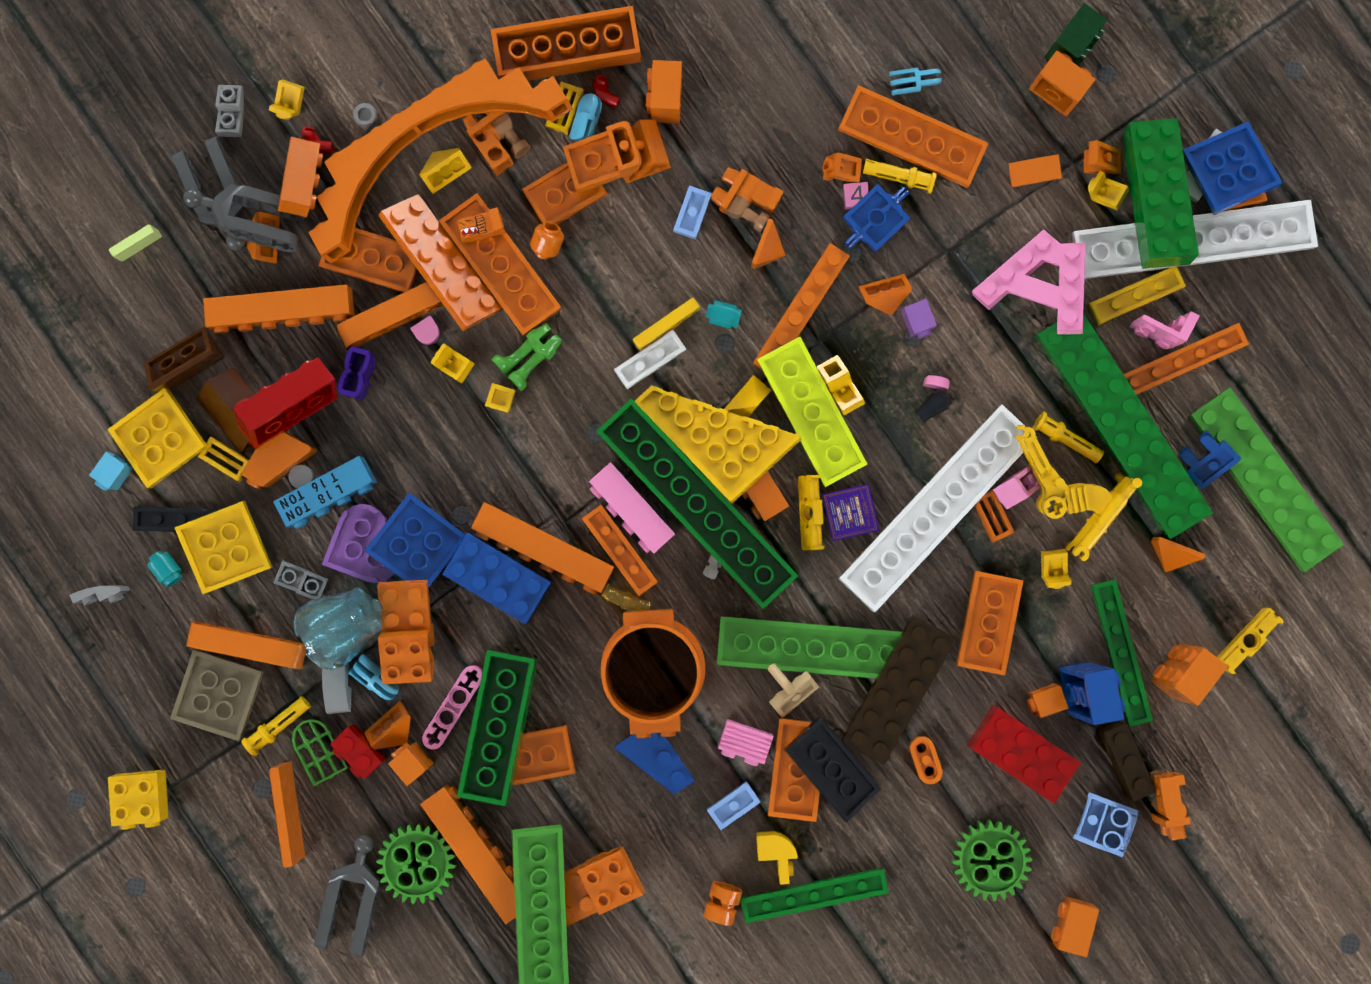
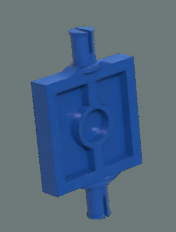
[842,184,910,252]

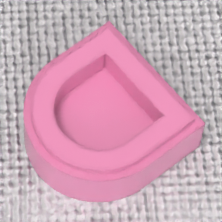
[410,316,440,345]
[923,375,950,391]

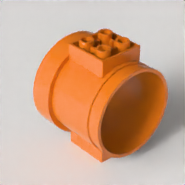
[601,609,705,738]

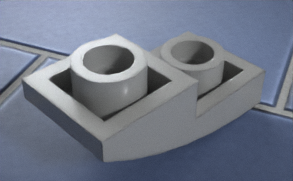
[215,85,244,137]
[273,560,328,601]
[69,585,130,606]
[322,660,352,714]

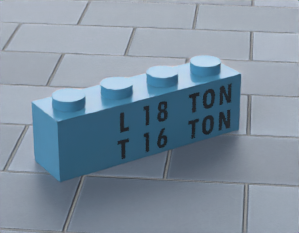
[273,456,377,529]

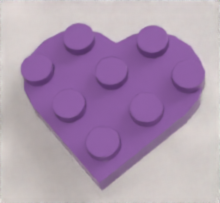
[322,504,395,583]

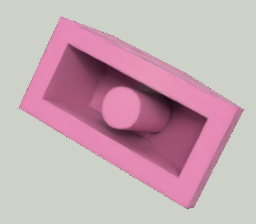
[993,465,1040,510]

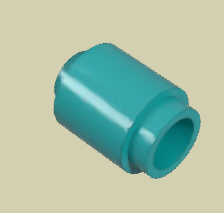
[705,300,742,329]
[147,551,183,588]

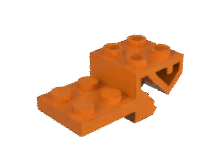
[563,119,671,193]
[377,580,435,684]
[564,846,645,927]

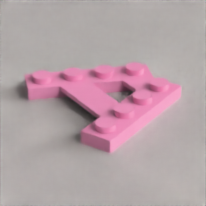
[972,230,1086,334]

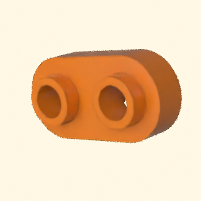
[909,736,943,784]

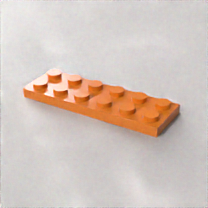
[838,85,989,188]
[439,193,562,337]
[379,194,502,331]

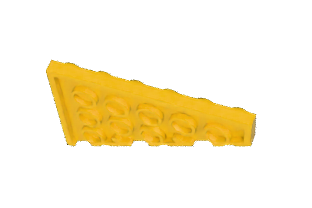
[635,385,802,504]

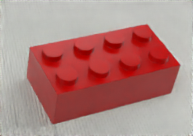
[233,357,337,449]
[966,705,1081,804]

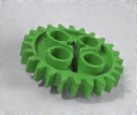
[951,819,1032,901]
[376,822,457,904]

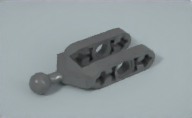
[172,136,245,251]
[183,184,305,252]
[314,835,381,957]

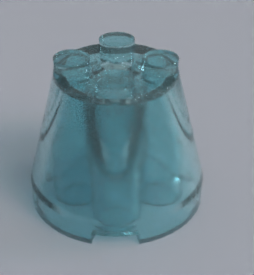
[294,587,382,670]

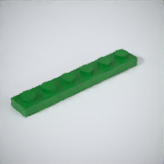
[1090,579,1153,727]
[740,867,889,924]

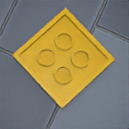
[107,388,208,488]
[175,500,272,594]

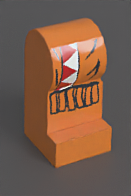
[457,207,506,242]

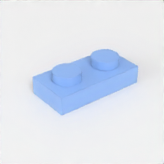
[673,185,712,240]
[707,781,760,830]

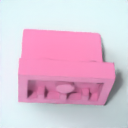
[1129,311,1200,349]

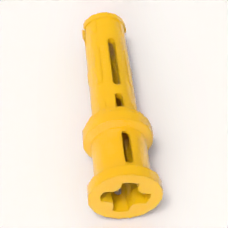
[862,158,937,194]
[1032,411,1104,464]
[241,696,311,757]

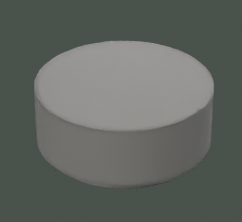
[353,103,378,129]
[289,465,315,488]

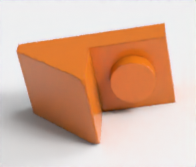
[1084,140,1122,175]

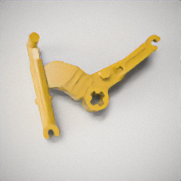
[1015,425,1142,561]

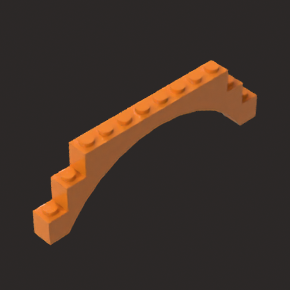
[308,58,573,263]

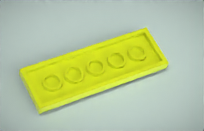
[757,337,867,487]

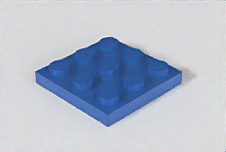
[1183,122,1282,215]
[364,493,466,588]

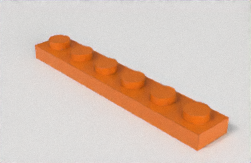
[753,243,850,370]
[1123,323,1249,395]

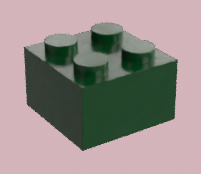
[1044,3,1107,66]

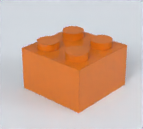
[1029,51,1096,117]
[646,60,682,124]

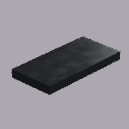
[783,717,881,823]

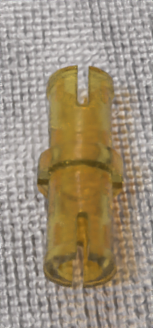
[601,584,651,611]

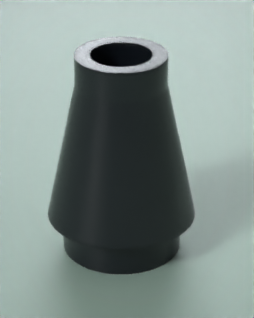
[915,389,952,422]

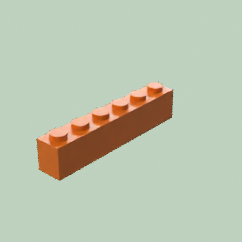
[203,285,355,334]
[471,502,615,595]
[420,784,515,924]

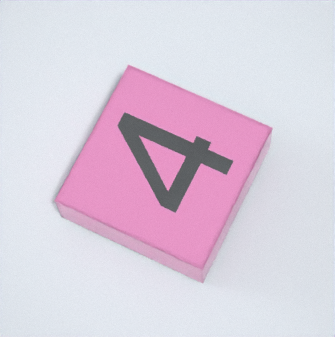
[843,182,868,209]

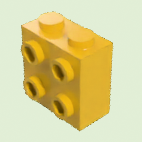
[108,770,169,830]

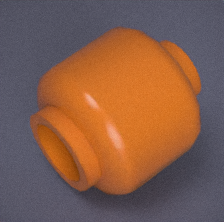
[530,222,564,259]

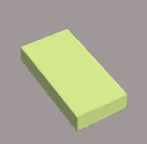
[109,224,162,262]

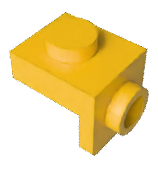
[269,79,305,120]
[1088,171,1129,210]
[431,344,475,384]
[1041,549,1072,589]

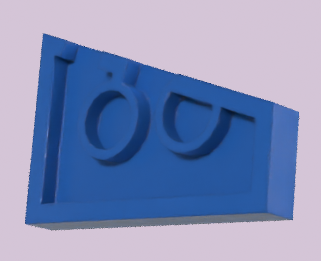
[614,733,695,795]

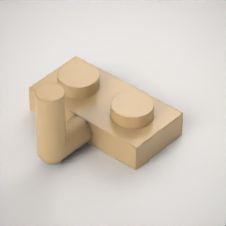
[768,664,819,718]

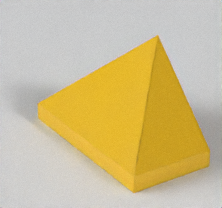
[419,148,472,194]
[725,375,772,417]

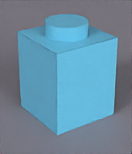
[89,452,133,491]

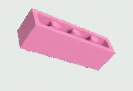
[589,462,675,554]

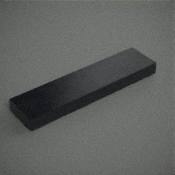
[133,507,221,532]

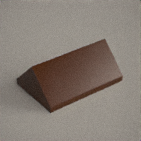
[144,326,225,393]
[197,368,256,453]

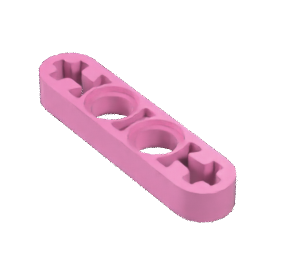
[422,665,483,750]

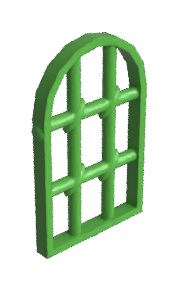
[292,719,349,787]

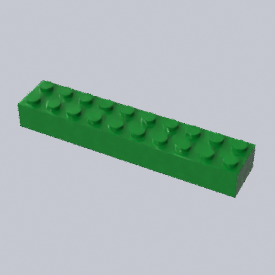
[1035,313,1213,539]
[596,398,798,609]

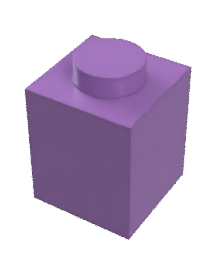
[901,299,937,339]

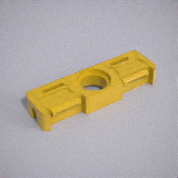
[633,297,701,351]
[798,475,825,550]
[1217,608,1284,674]

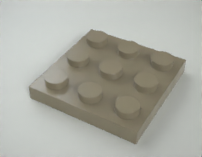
[170,649,264,741]

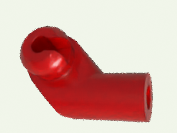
[592,75,621,108]
[301,126,334,154]

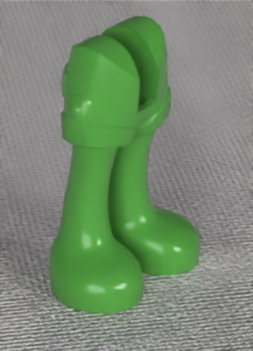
[491,323,563,392]

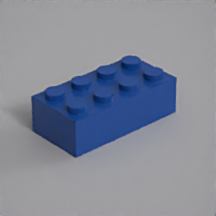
[442,533,553,625]
[1059,662,1126,725]

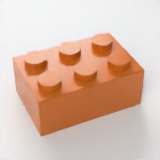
[1150,643,1228,706]

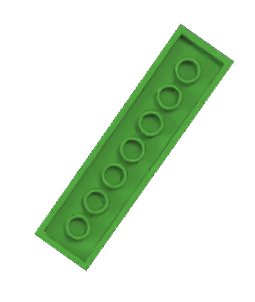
[1189,388,1344,572]
[717,616,902,678]
[511,824,569,984]

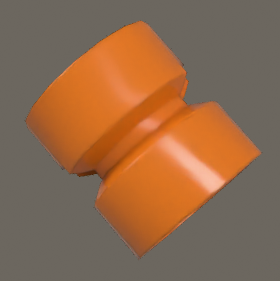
[703,881,743,926]

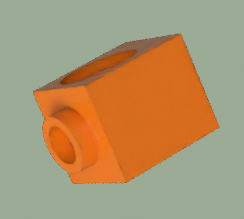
[1027,683,1069,718]

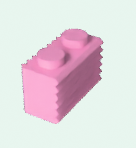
[718,719,773,766]

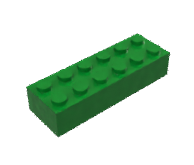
[1122,118,1199,269]
[457,650,538,806]

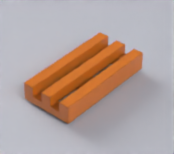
[974,489,1015,543]

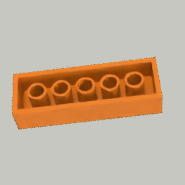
[491,6,642,81]

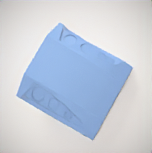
[1073,792,1139,857]

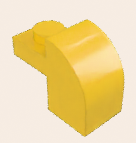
[817,355,865,415]
[756,831,798,885]

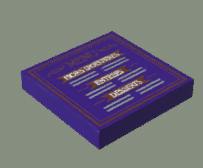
[821,484,880,541]

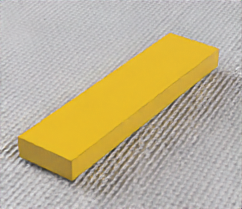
[1087,266,1186,326]

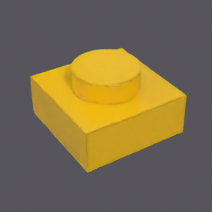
[485,383,516,414]

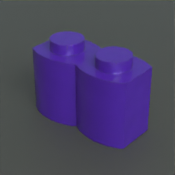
[338,346,376,401]

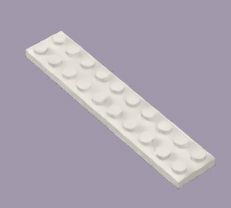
[1071,200,1318,279]
[838,405,1037,612]

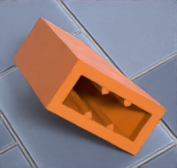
[241,431,318,489]

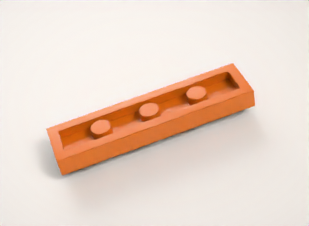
[582,505,658,596]

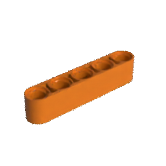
[336,282,444,349]
[186,622,307,669]

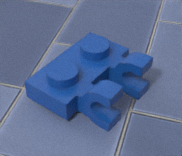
[1180,430,1241,490]

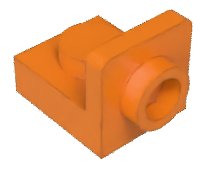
[823,152,862,183]

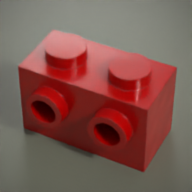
[330,724,387,779]

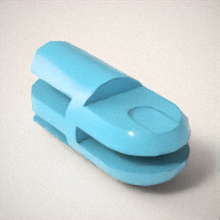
[889,67,942,96]
[569,93,602,142]
[348,654,399,700]

